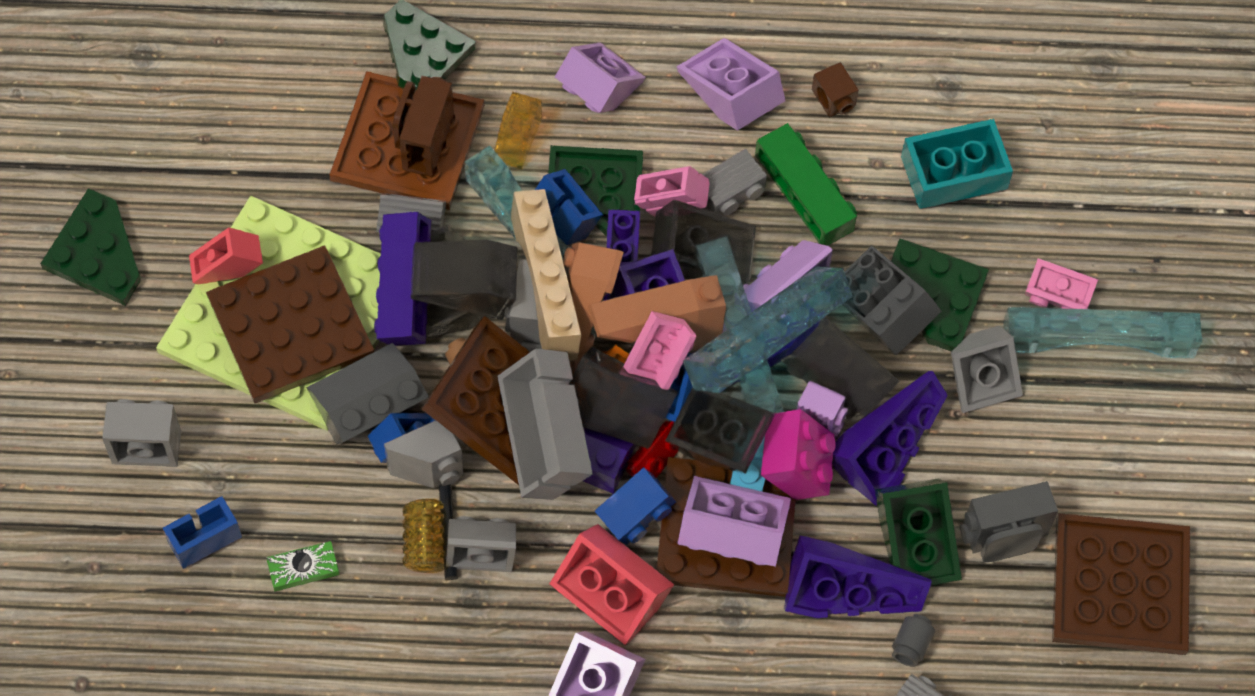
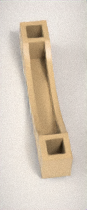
[511,189,581,361]

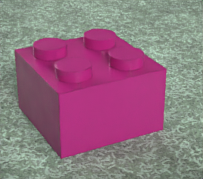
[761,409,836,500]

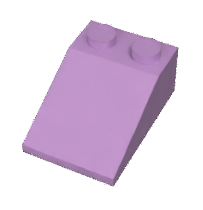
[677,38,785,131]
[548,631,646,696]

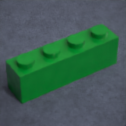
[755,123,857,246]

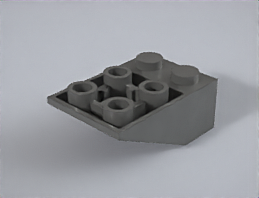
[827,245,942,355]

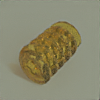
[402,499,445,573]

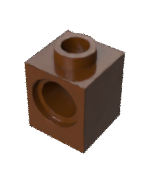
[811,62,859,118]

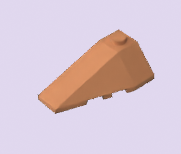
[563,242,624,378]
[588,275,726,353]

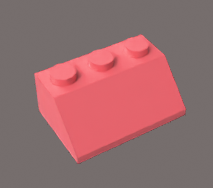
[549,524,674,645]

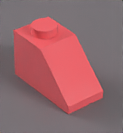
[189,227,263,284]

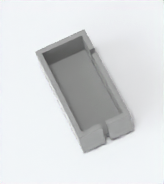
[498,348,593,500]

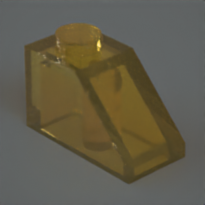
[493,91,542,169]

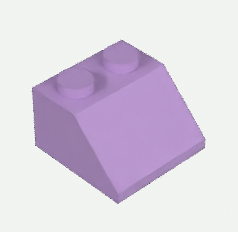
[555,42,646,113]

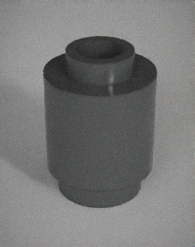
[892,614,936,667]

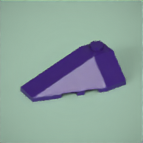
[832,371,948,506]
[784,535,932,618]

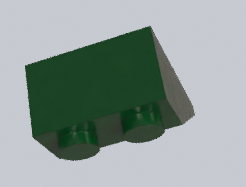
[875,478,962,585]

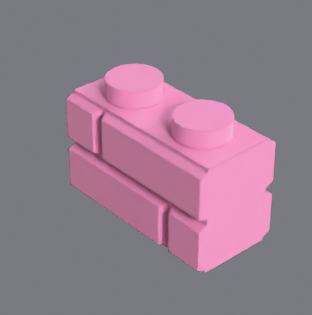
[634,166,710,217]

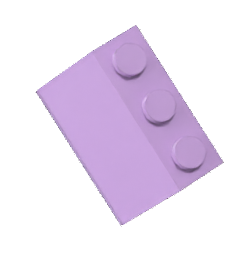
[733,240,833,333]
[678,476,791,567]

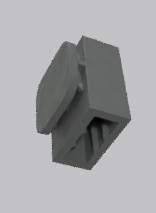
[960,481,1058,562]

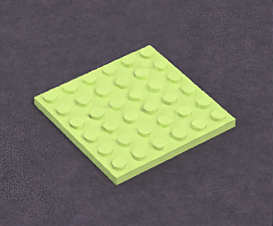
[156,196,381,431]

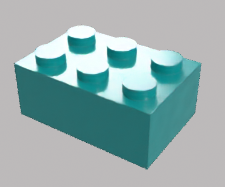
[901,119,1013,209]

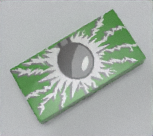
[266,541,339,592]

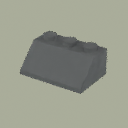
[306,343,429,445]

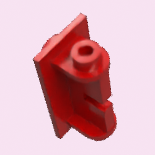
[626,421,687,478]

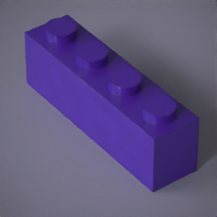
[374,211,431,346]

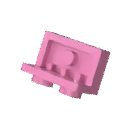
[1025,258,1098,319]
[623,311,696,390]

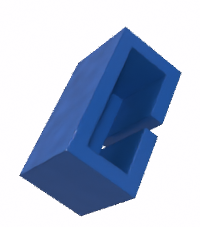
[535,169,603,246]
[595,467,676,545]
[163,496,242,569]

